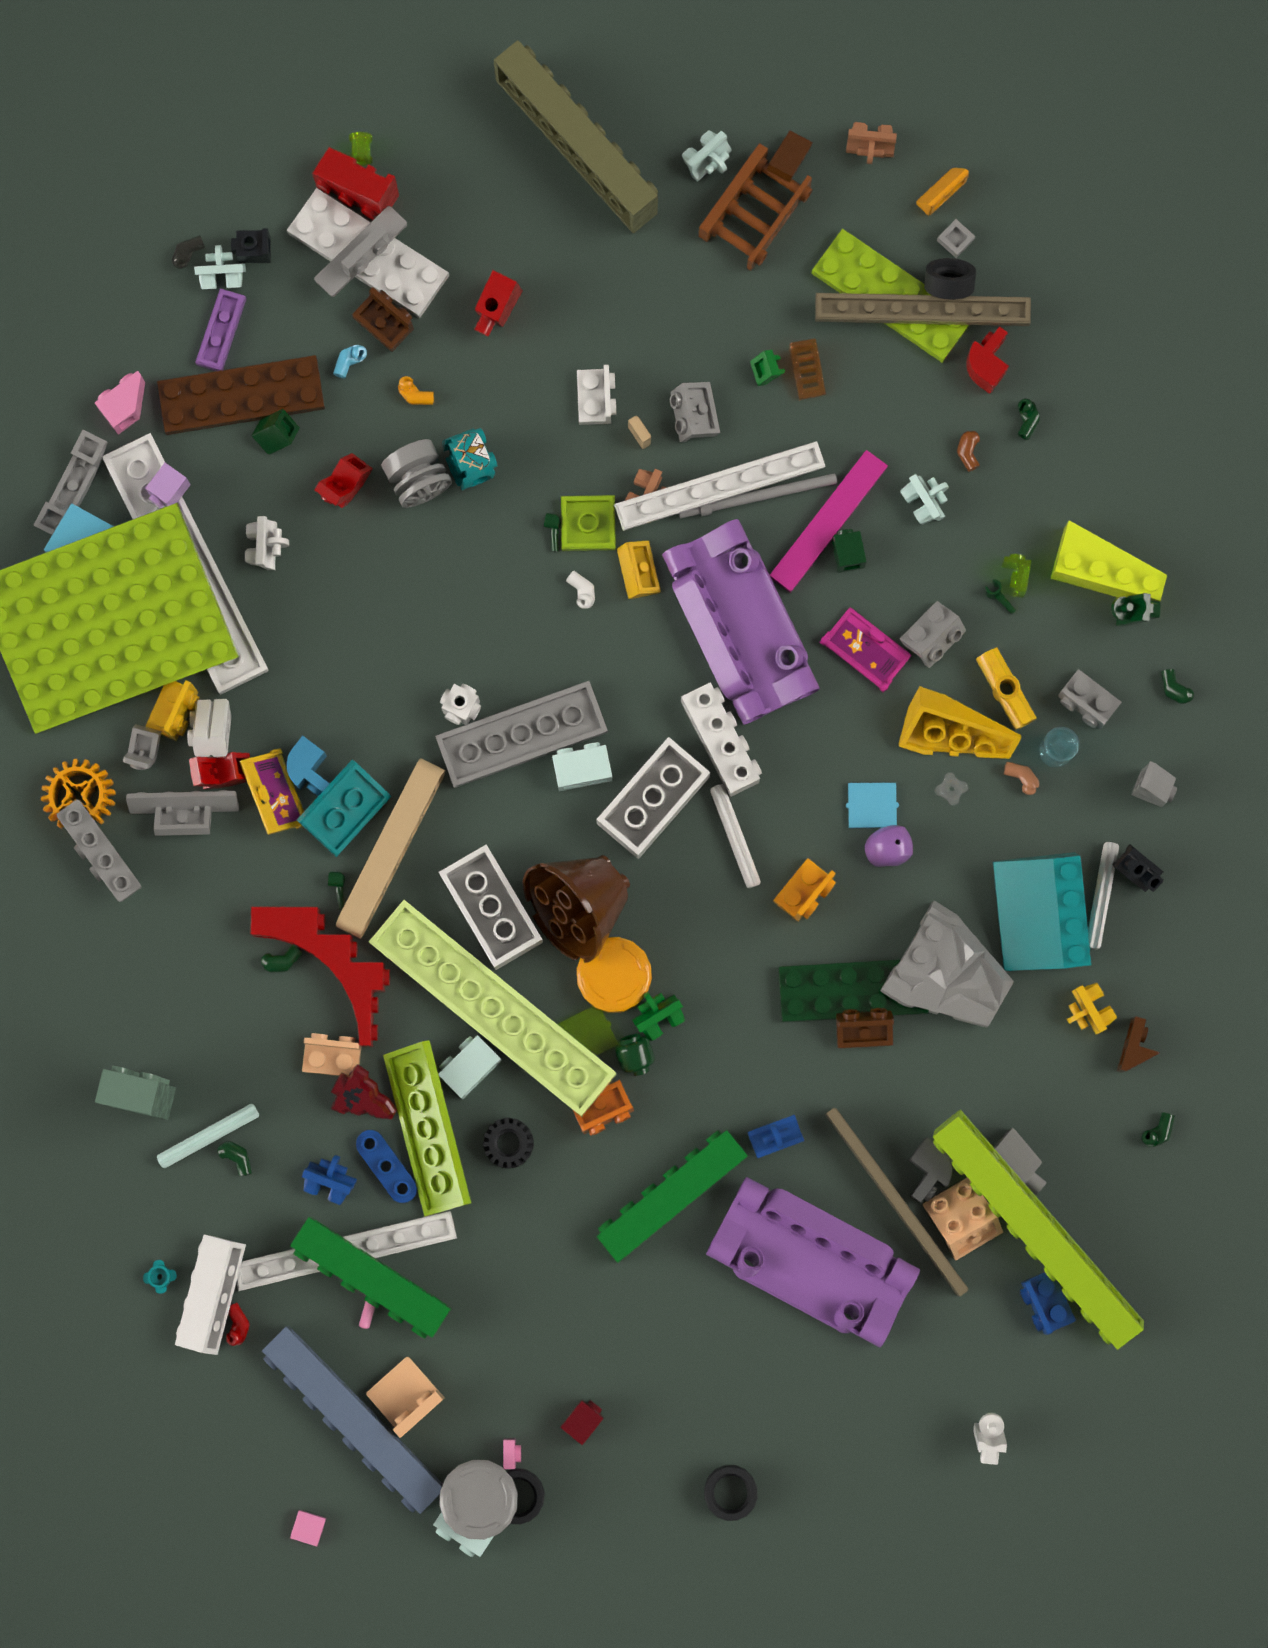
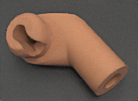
[1003,762,1039,795]

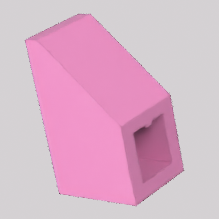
[95,371,145,435]

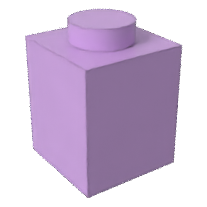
[145,463,190,508]

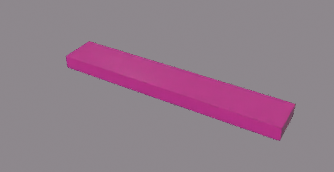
[770,450,888,593]

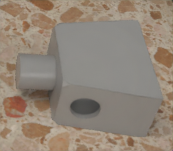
[994,1128,1047,1195]

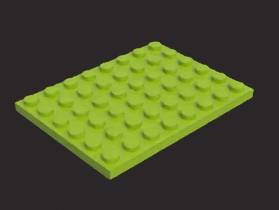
[0,503,239,734]

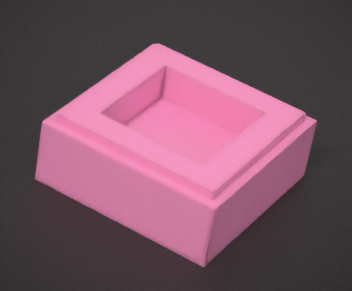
[290,1510,327,1547]

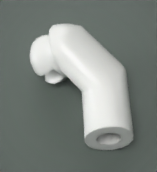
[566,571,595,609]

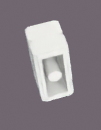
[187,699,231,757]

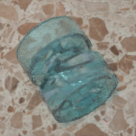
[1039,727,1080,768]

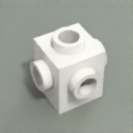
[440,684,481,725]

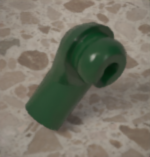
[1017,398,1040,440]
[261,944,303,973]

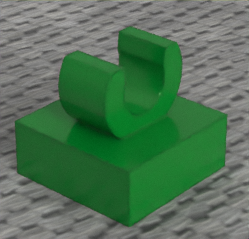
[750,350,785,386]

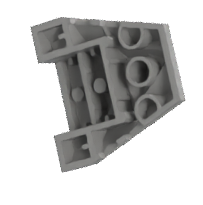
[880,900,1014,1028]

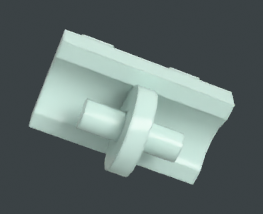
[682,130,732,182]
[194,245,246,289]
[900,474,949,525]

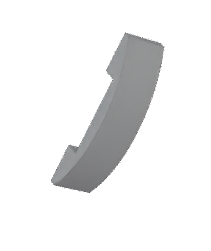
[34,430,108,535]

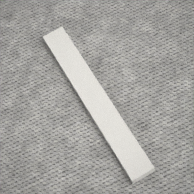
[614,441,826,531]
[237,1211,457,1291]

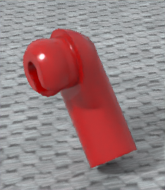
[226,1303,250,1346]

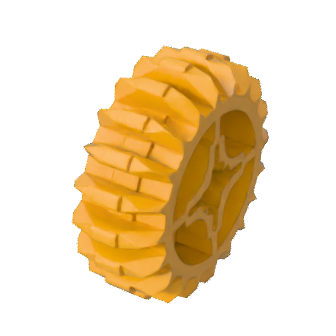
[41,759,116,829]

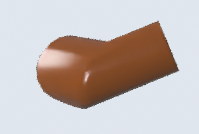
[957,431,980,472]

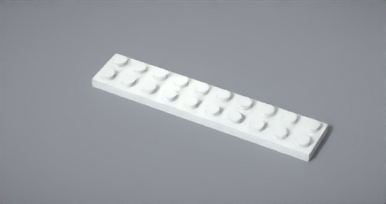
[102,433,269,695]

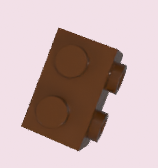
[352,287,414,352]
[836,1008,894,1048]

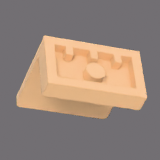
[923,1177,1003,1261]
[366,1357,445,1438]

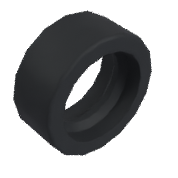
[924,258,976,300]
[704,1465,758,1521]
[506,1468,545,1525]

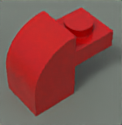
[966,326,1009,394]
[314,453,373,508]
[189,752,250,790]

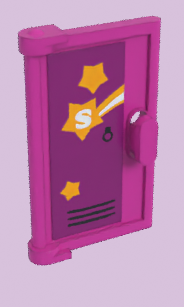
[819,607,912,693]

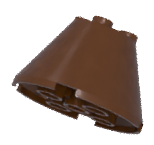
[523,855,630,963]

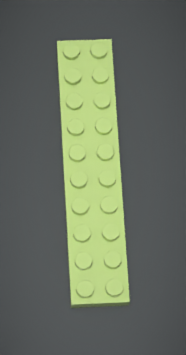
[369,900,617,1117]

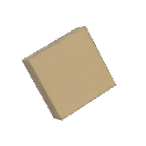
[628,416,651,449]

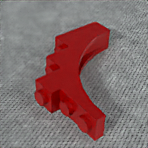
[251,907,390,1047]

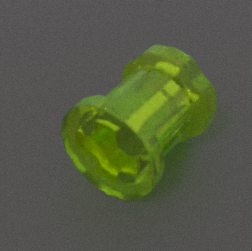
[349,132,373,166]

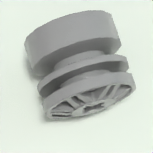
[381,439,452,508]

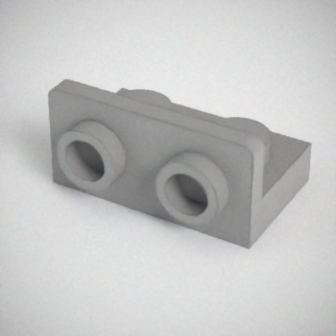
[670,382,720,442]
[1058,669,1122,729]

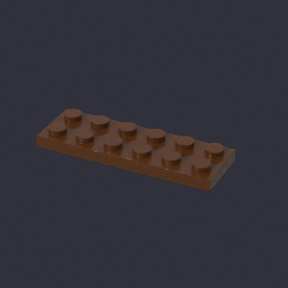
[157,355,325,435]

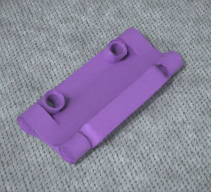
[662,519,820,725]
[706,1176,920,1348]

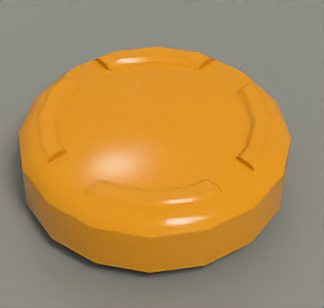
[576,937,652,1013]

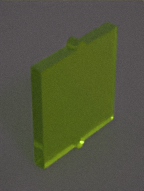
[557,1006,618,1056]

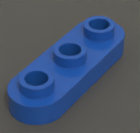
[356,1130,417,1203]

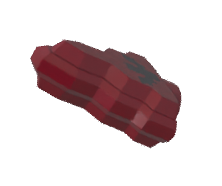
[331,1064,397,1119]

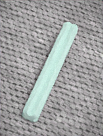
[157,1104,259,1168]

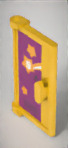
[239,748,304,835]

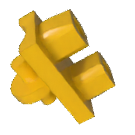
[1067,983,1117,1034]

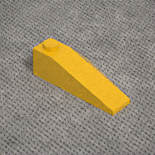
[899,686,1021,759]

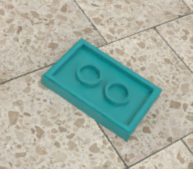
[297,759,392,857]

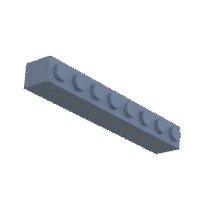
[262,1326,443,1514]

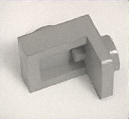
[123,724,162,770]

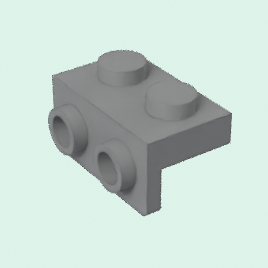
[900,601,966,668]

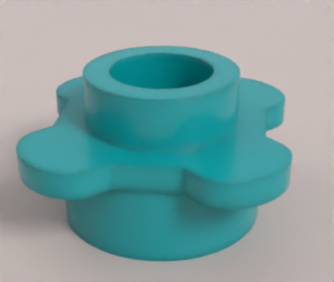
[143,1260,177,1294]

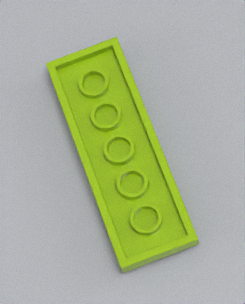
[811,228,970,363]
[383,1040,471,1217]

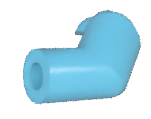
[333,345,367,379]

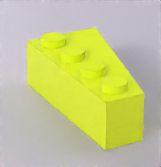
[1050,520,1167,602]

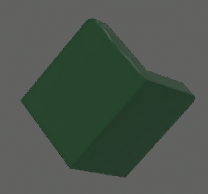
[251,409,300,455]

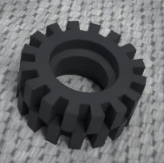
[483,1118,534,1169]

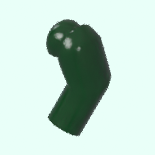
[1161,669,1194,704]
[1141,1112,1175,1147]
[217,1141,252,1177]

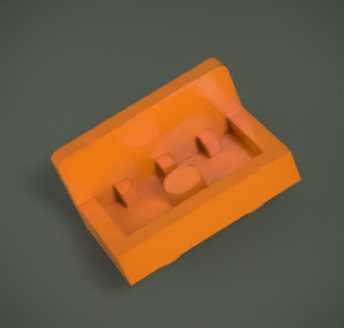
[573,1080,634,1136]

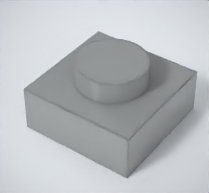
[937,219,975,258]

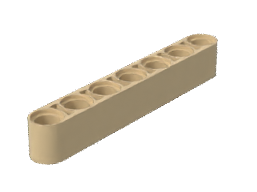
[336,758,446,939]

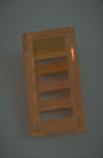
[789,339,826,400]

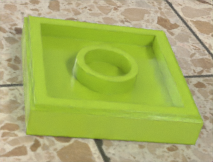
[561,495,616,551]

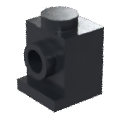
[231,228,271,263]

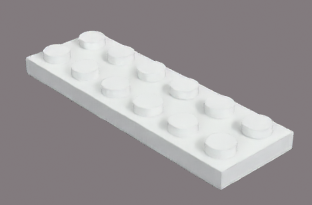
[287,188,449,319]

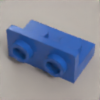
[1020,1272,1076,1335]

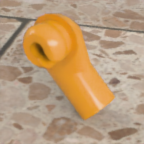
[398,376,434,405]

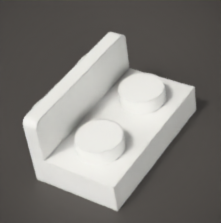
[577,365,616,425]

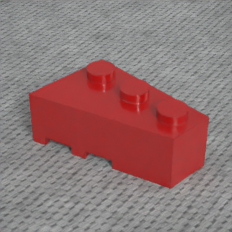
[312,147,399,220]

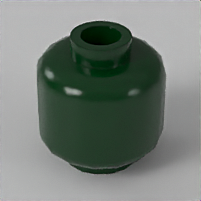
[615,1033,655,1076]

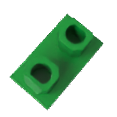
[632,991,685,1041]

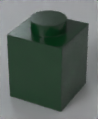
[832,529,866,573]

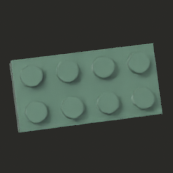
[95,1065,176,1120]

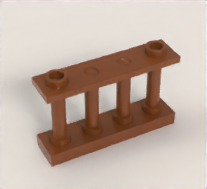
[699,143,813,271]

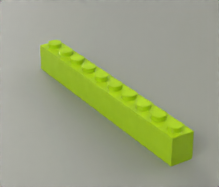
[933,1109,1144,1350]

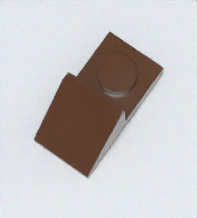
[1117,1016,1160,1073]

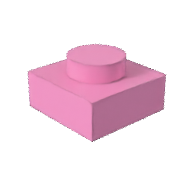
[503,1438,521,1469]

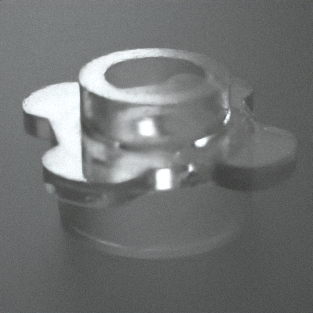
[935,773,968,805]

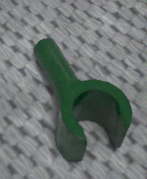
[544,513,560,552]
[985,579,1016,615]
[328,872,345,910]

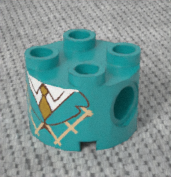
[442,428,497,491]

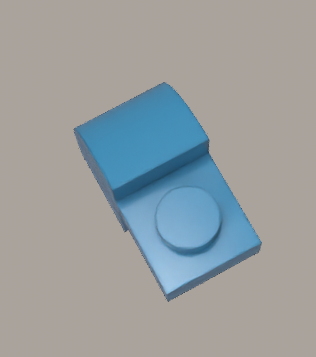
[287,736,330,796]

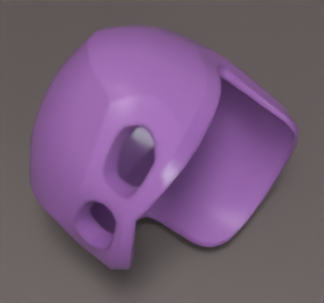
[865,825,913,867]

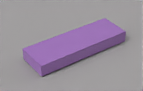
[195,288,247,371]

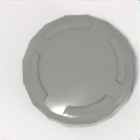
[440,1460,518,1540]

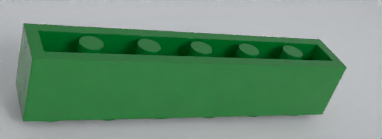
[596,1130,748,1263]
[290,1217,452,1339]

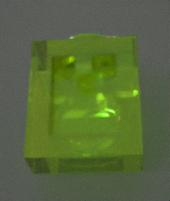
[1001,554,1031,598]

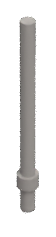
[679,473,837,519]

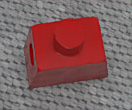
[474,270,523,337]

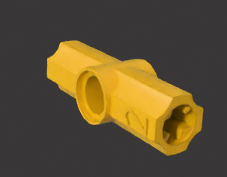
[976,647,1037,731]

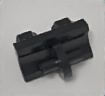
[1112,844,1164,892]

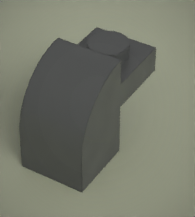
[908,1137,952,1203]

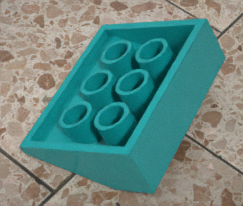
[993,852,1091,971]

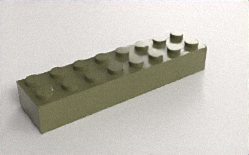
[494,40,658,234]

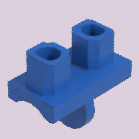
[747,1115,804,1159]
[302,1155,357,1205]

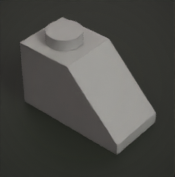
[1131,761,1177,807]

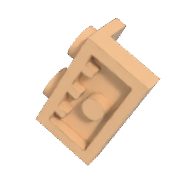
[302,1033,361,1076]

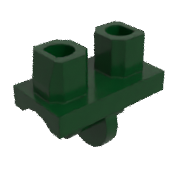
[1111,593,1161,626]

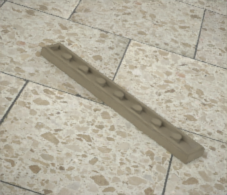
[815,293,1031,326]
[825,1108,968,1296]

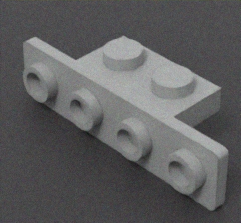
[314,206,407,297]
[126,790,239,836]
[57,800,142,902]

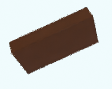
[767,130,813,182]

